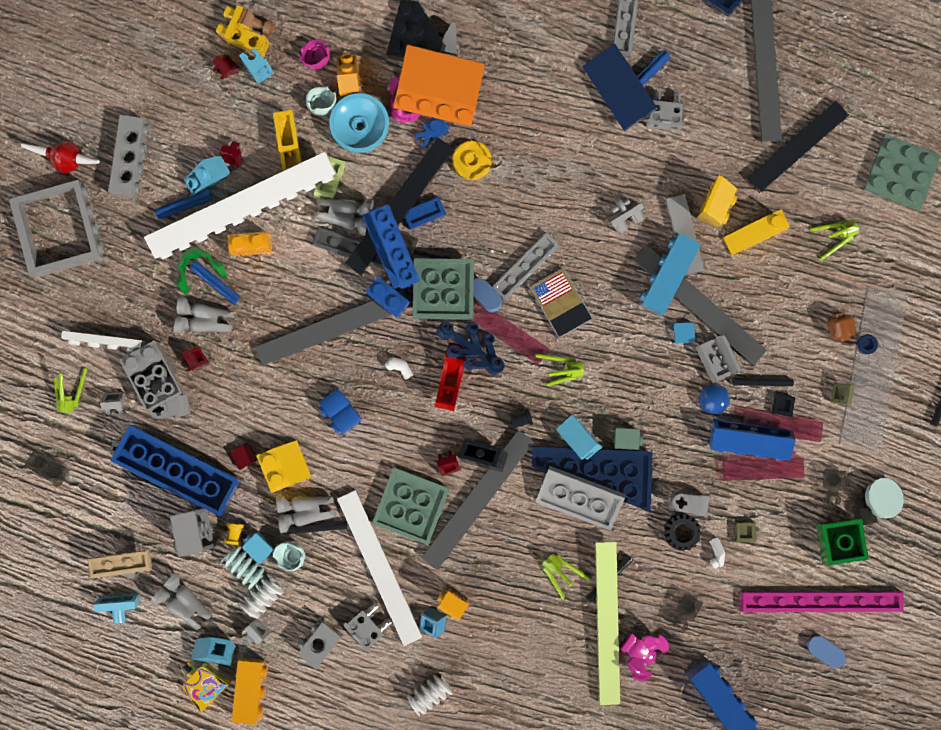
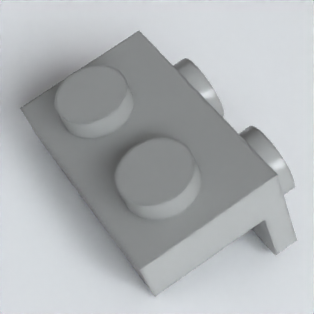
[695,334,741,383]

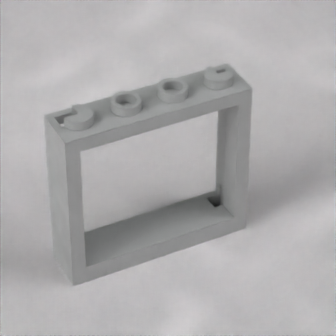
[9,180,104,278]

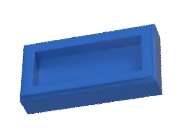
[405,196,446,230]

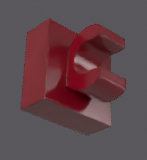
[212,54,240,80]
[220,141,242,168]
[181,346,209,371]
[436,450,461,476]

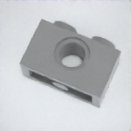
[297,620,343,669]

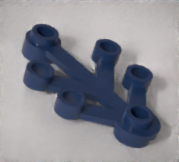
[436,322,505,375]

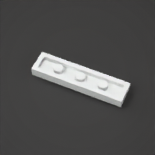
[61,331,147,352]

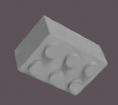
[168,509,215,557]

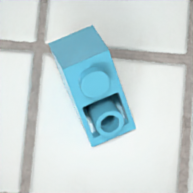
[184,156,230,195]
[191,637,236,666]

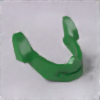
[176,248,227,294]

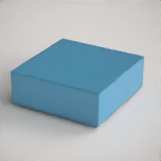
[673,322,695,344]

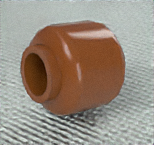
[827,311,856,342]

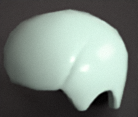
[306,86,336,116]
[273,541,305,571]

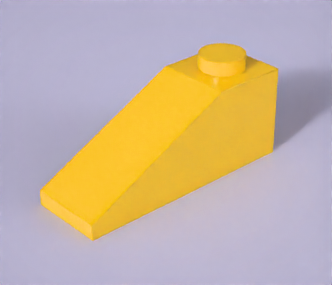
[723,209,790,256]

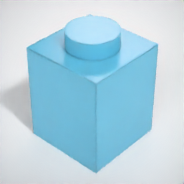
[242,532,275,564]

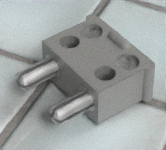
[646,90,683,131]
[344,603,392,652]

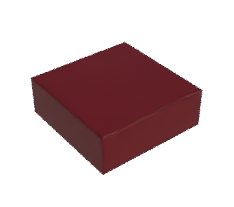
[230,443,258,470]

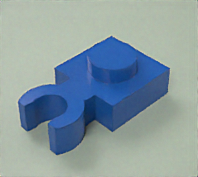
[414,117,450,149]

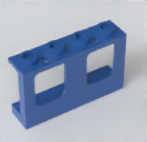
[362,204,420,289]

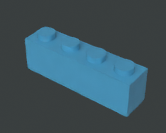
[640,233,701,317]

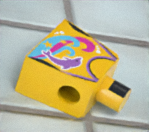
[181,661,232,713]

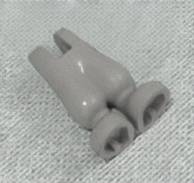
[315,198,373,236]
[174,296,234,334]
[276,495,335,533]
[150,572,212,630]

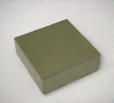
[831,383,855,405]
[734,522,756,542]

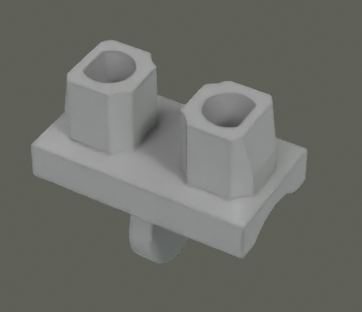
[606,197,645,233]

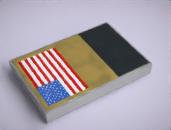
[529,268,593,339]

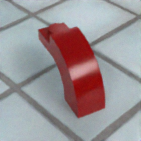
[434,342,466,411]

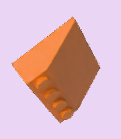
[393,44,485,126]

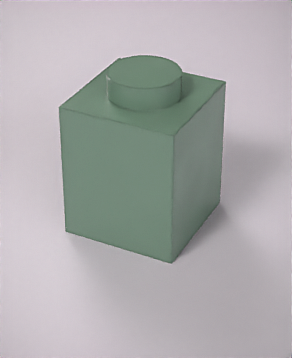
[613,428,643,450]

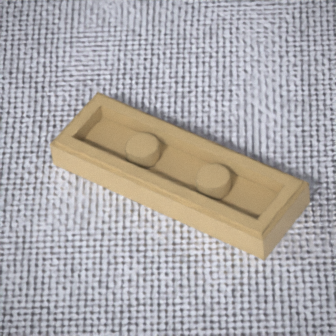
[87,549,152,579]

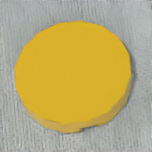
[453,141,492,180]

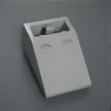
[119,340,183,412]

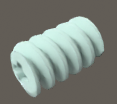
[221,545,264,590]

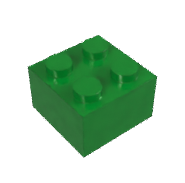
[816,518,869,566]

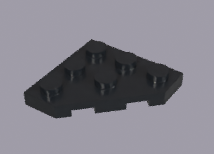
[386,0,446,60]

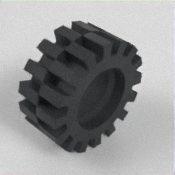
[663,514,702,551]

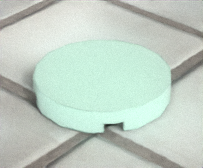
[865,478,904,518]

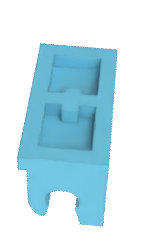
[239,48,274,84]
[556,415,602,460]

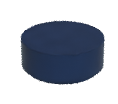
[856,334,878,355]

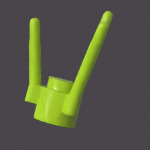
[810,220,859,261]
[535,354,584,386]
[53,368,87,413]
[542,553,591,599]

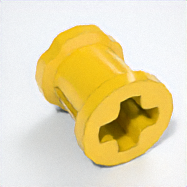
[224,523,244,545]

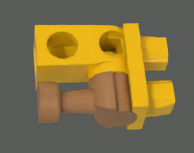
[216,5,275,58]

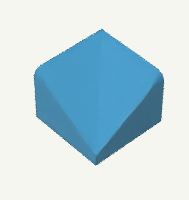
[420,608,446,638]

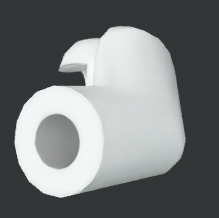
[385,357,414,380]
[709,538,725,569]

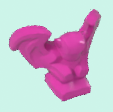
[620,632,669,681]

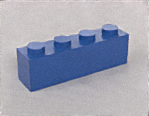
[709,419,796,461]

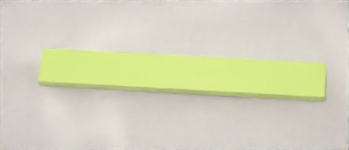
[595,541,620,705]

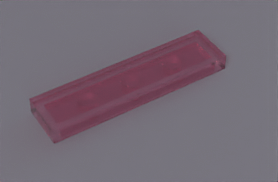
[473,307,549,365]
[741,411,824,442]
[722,458,805,481]

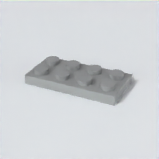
[535,466,625,531]

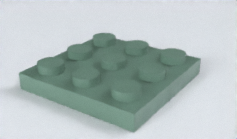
[863,134,941,211]
[413,258,474,320]
[372,467,450,545]

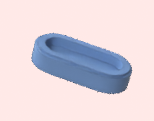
[473,278,502,312]
[807,635,846,668]

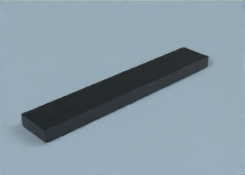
[747,101,849,193]

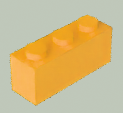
[232,658,268,725]

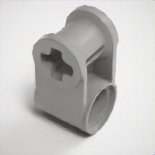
[149,395,191,419]
[669,494,710,517]

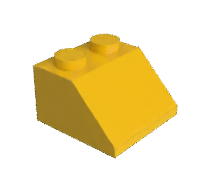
[696,175,738,228]
[257,440,312,493]

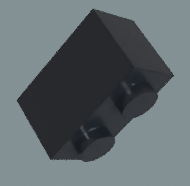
[458,439,508,473]

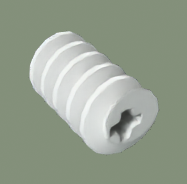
[238,574,284,618]
[407,675,453,716]

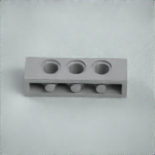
[108,115,150,200]

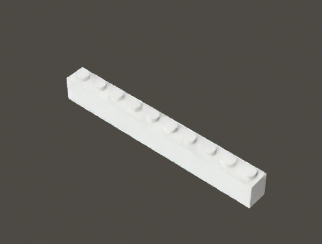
[144,151,336,260]

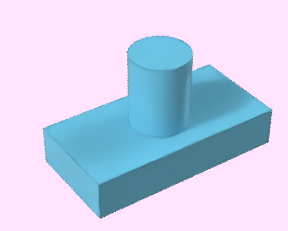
[94,594,140,623]

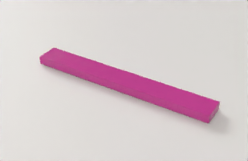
[740,591,903,612]

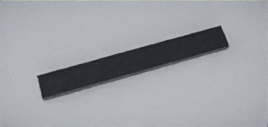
[345,138,454,276]

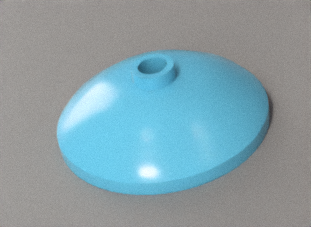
[329,93,389,153]

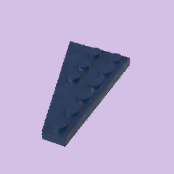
[531,447,653,512]

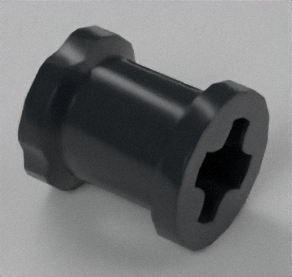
[509,408,533,430]

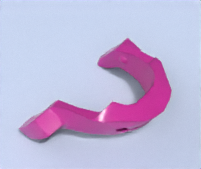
[387,75,420,123]

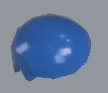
[699,384,730,414]

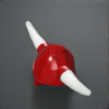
[21,140,100,175]

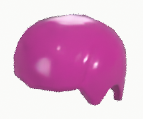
[299,39,330,70]

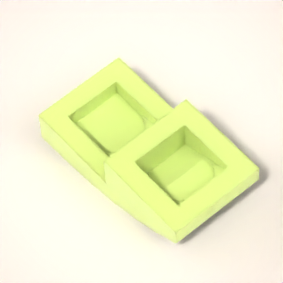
[314,156,346,200]

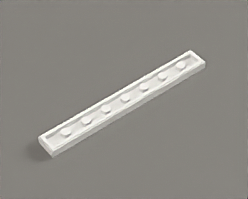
[337,490,422,646]

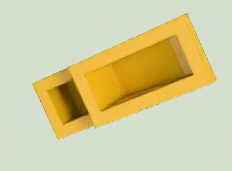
[273,110,303,171]

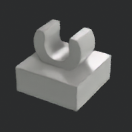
[100,392,126,415]
[243,618,271,645]

